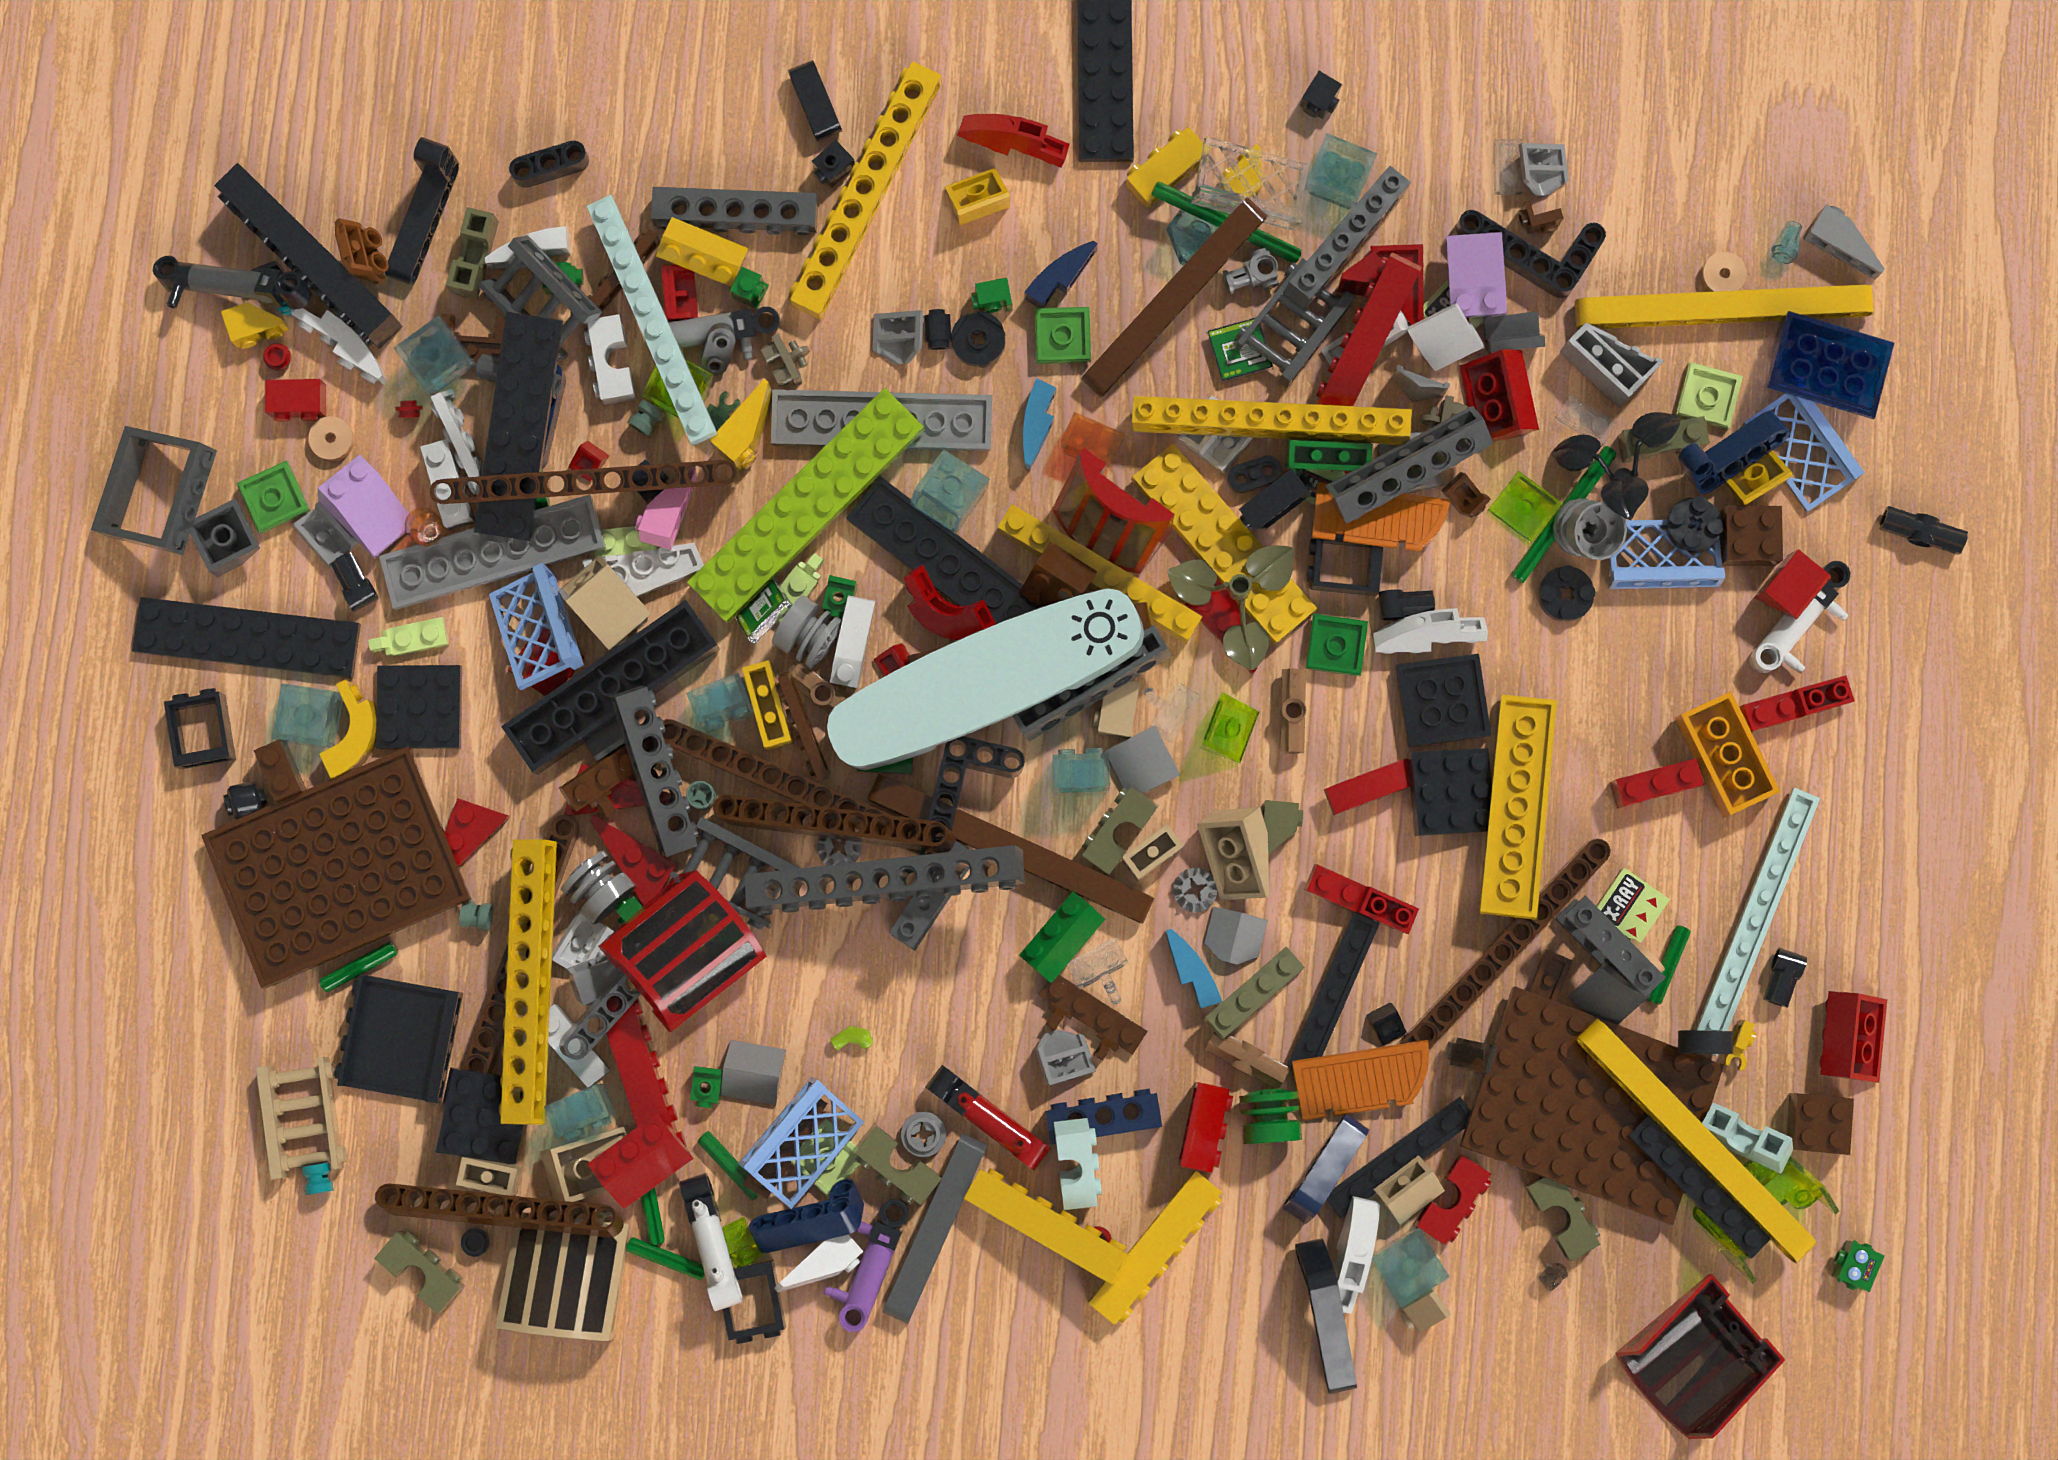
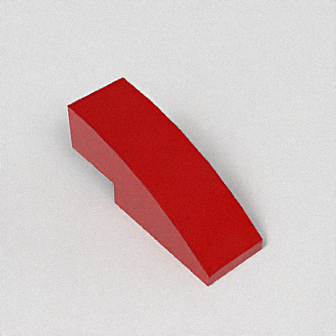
[1324,758,1410,816]

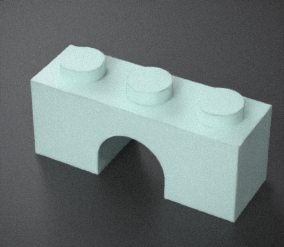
[1702,1102,1793,1174]
[1054,1118,1102,1210]

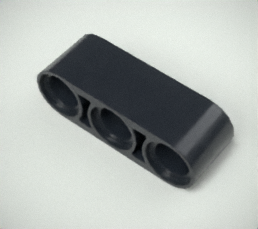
[788,60,842,142]
[509,140,589,188]

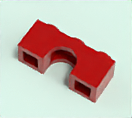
[1610,758,1704,809]
[1414,1154,1491,1245]

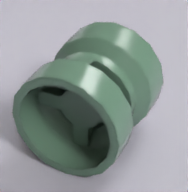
[627,400,665,438]
[686,781,717,811]
[459,900,493,931]

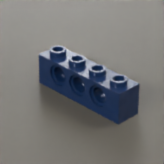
[1045,1088,1162,1145]

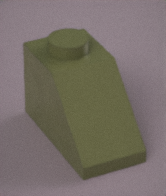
[1263,800,1303,855]

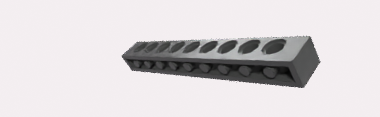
[745,845,1025,915]

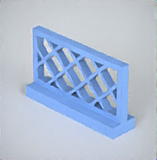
[1744,383,1865,512]
[1609,519,1725,589]
[489,563,584,690]
[738,1077,864,1209]

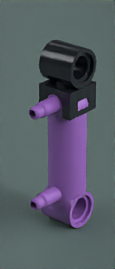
[824,1198,909,1332]

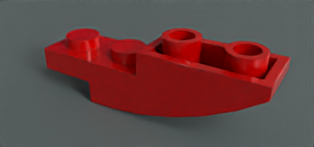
[957,114,1070,168]
[1739,675,1855,732]
[1304,864,1419,934]

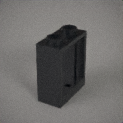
[1239,468,1317,531]
[1306,534,1383,596]
[164,688,236,770]
[723,1260,786,1344]

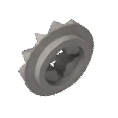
[817,825,861,865]
[1173,868,1218,912]
[901,1112,946,1157]

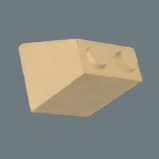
[558,555,651,650]

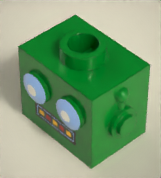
[1831,1240,1885,1292]

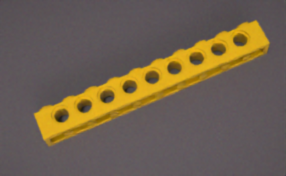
[788,61,942,320]
[1132,396,1412,445]
[499,839,557,1125]

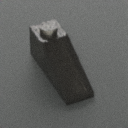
[1443,1037,1498,1074]

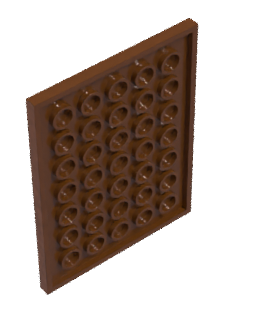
[201,746,472,989]
[1459,986,1724,1225]

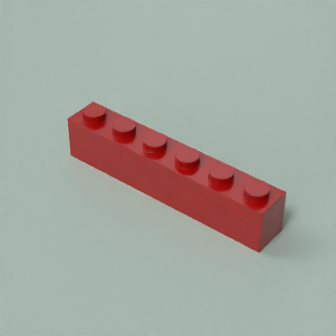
[1316,253,1422,406]
[606,998,687,1147]

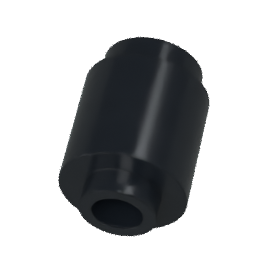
[923,309,952,350]

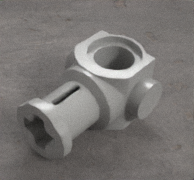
[1222,248,1279,294]

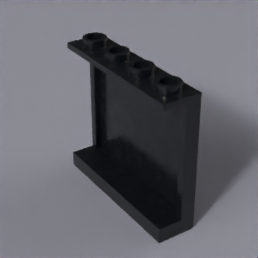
[335,974,463,1104]

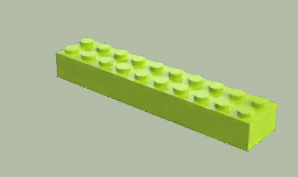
[687,388,925,623]

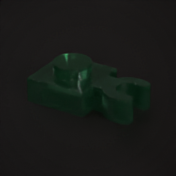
[707,391,741,431]

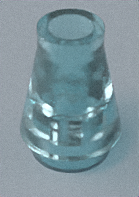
[1772,221,1802,264]

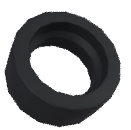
[1678,1030,1733,1054]

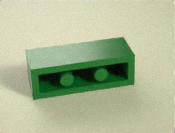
[1285,439,1373,471]
[1019,892,1105,983]

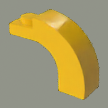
[319,679,377,779]

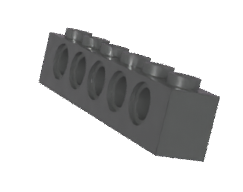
[1283,166,1411,310]
[651,187,818,236]
[1326,406,1493,524]
[1012,625,1172,742]
[610,686,699,857]

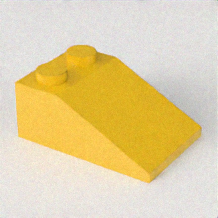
[709,378,772,472]

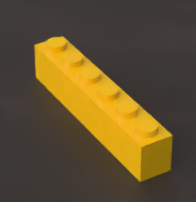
[964,1168,1130,1285]
[1088,1170,1222,1325]

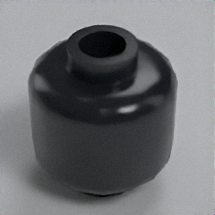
[223,781,267,820]

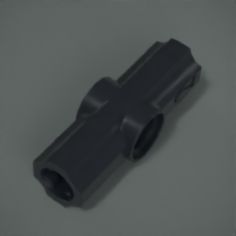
[1879,506,1968,555]

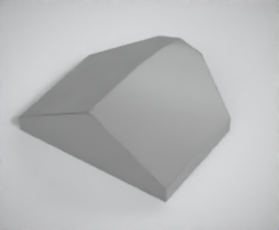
[1518,143,1569,197]
[872,310,923,364]
[1392,365,1450,402]
[1204,907,1268,965]
[1035,1030,1096,1086]

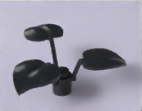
[1552,412,1681,520]

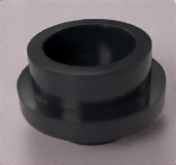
[461,1228,490,1257]

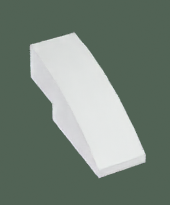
[485,226,571,270]

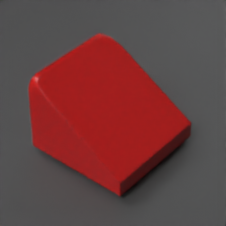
[568,441,609,482]
[873,643,910,677]

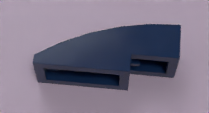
[1024,241,1098,308]

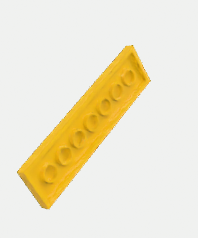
[1131,444,1317,645]
[1480,694,1557,920]

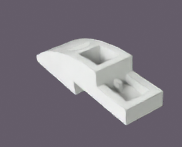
[292,308,387,385]
[1373,608,1488,654]
[1334,1196,1380,1314]

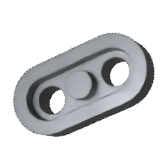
[701,323,735,376]

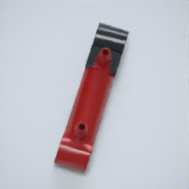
[925,1065,1051,1171]

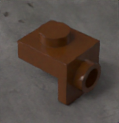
[1518,200,1564,234]
[1441,472,1491,518]

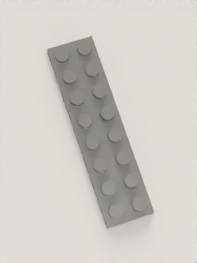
[771,389,992,451]
[379,494,606,610]

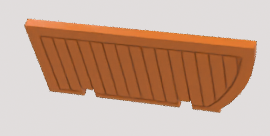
[1312,482,1450,552]
[1292,1040,1429,1121]

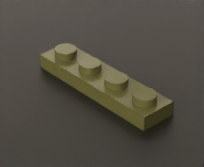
[1204,946,1305,1040]

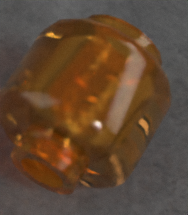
[405,507,445,547]

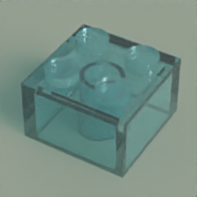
[1303,133,1377,210]
[394,315,477,396]
[910,450,990,533]
[686,672,754,732]
[272,683,343,749]
[1052,748,1110,793]
[544,1084,617,1141]
[1371,1227,1450,1307]

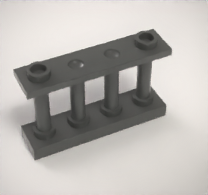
[478,235,602,361]
[1235,258,1355,388]
[669,817,798,931]
[889,841,970,951]
[1554,895,1666,997]

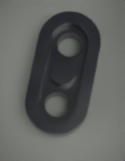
[1227,455,1282,493]

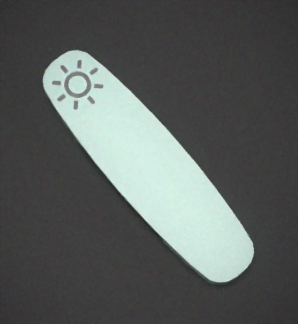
[827,588,1144,770]

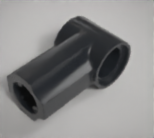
[330,553,379,612]
[1379,589,1435,621]
[1763,947,1807,1008]

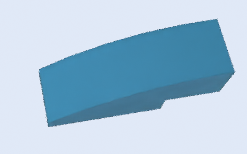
[1023,378,1056,470]
[1165,929,1222,1009]

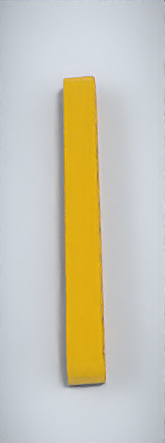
[1574,285,1874,329]
[1576,1019,1817,1264]

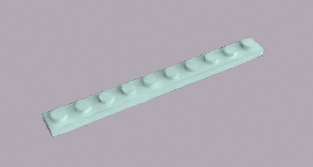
[587,195,718,446]
[1695,788,1820,1056]

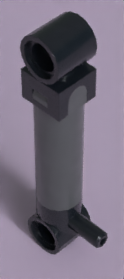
[152,255,312,309]

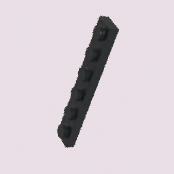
[1287,912,1380,1069]
[1327,1097,1471,1219]
[1627,1116,1771,1259]

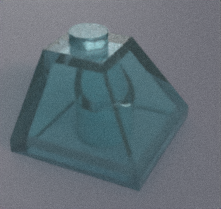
[1166,209,1218,266]

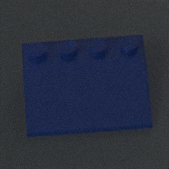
[1767,311,1894,420]

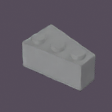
[1560,323,1664,408]

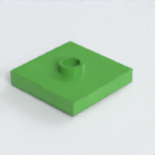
[1035,307,1091,364]
[236,460,311,534]

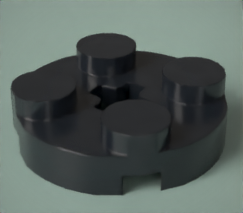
[952,311,1006,368]
[1666,496,1724,553]
[1539,565,1596,621]

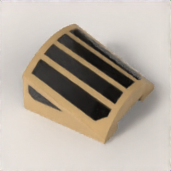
[495,1212,630,1341]

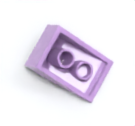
[1446,232,1507,318]
[318,455,416,558]

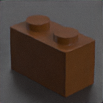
[253,739,307,802]

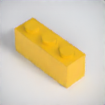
[1126,126,1210,209]
[656,217,749,287]
[742,660,794,751]

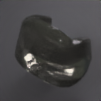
[1538,1263,1568,1291]

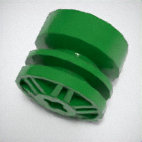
[1239,1088,1302,1144]

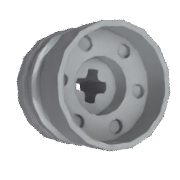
[1553,498,1627,560]
[772,595,842,669]
[561,851,636,925]

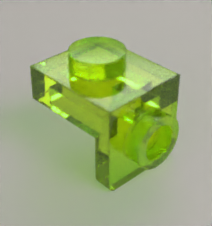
[722,1216,762,1267]

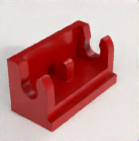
[661,265,698,322]

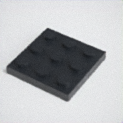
[1396,653,1491,748]
[376,665,462,749]
[1407,748,1492,836]
[432,1067,524,1164]

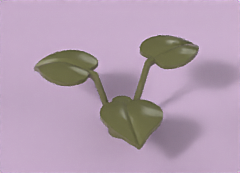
[1168,545,1294,670]

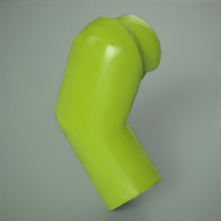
[830,1026,873,1051]

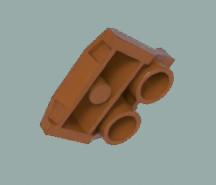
[335,218,389,286]

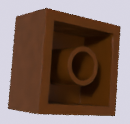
[1719,505,1783,566]
[1019,541,1097,607]
[1787,1093,1854,1155]

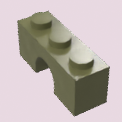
[446,207,499,300]
[1617,416,1710,463]
[1082,786,1159,875]
[853,1123,942,1205]
[1524,1177,1601,1262]
[374,1231,465,1314]

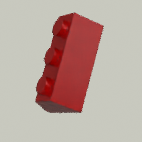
[1459,349,1539,442]
[1819,991,1888,1083]
[1178,1082,1233,1172]
[587,1113,694,1209]

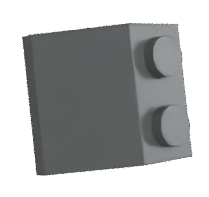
[190,498,260,577]

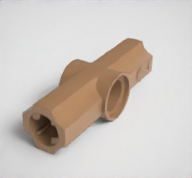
[787,660,847,715]
[1279,668,1307,754]
[1204,1031,1290,1089]

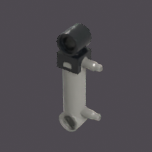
[669,307,781,360]

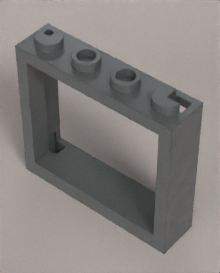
[91,426,217,555]

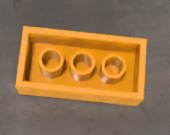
[1674,691,1781,818]

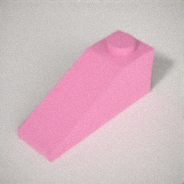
[635,466,697,550]

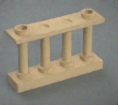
[256,1057,347,1180]

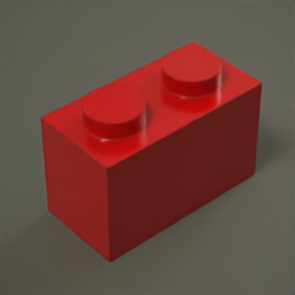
[265,379,326,422]

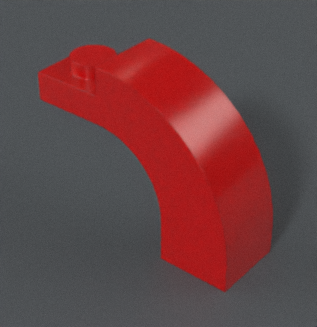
[903,565,996,640]

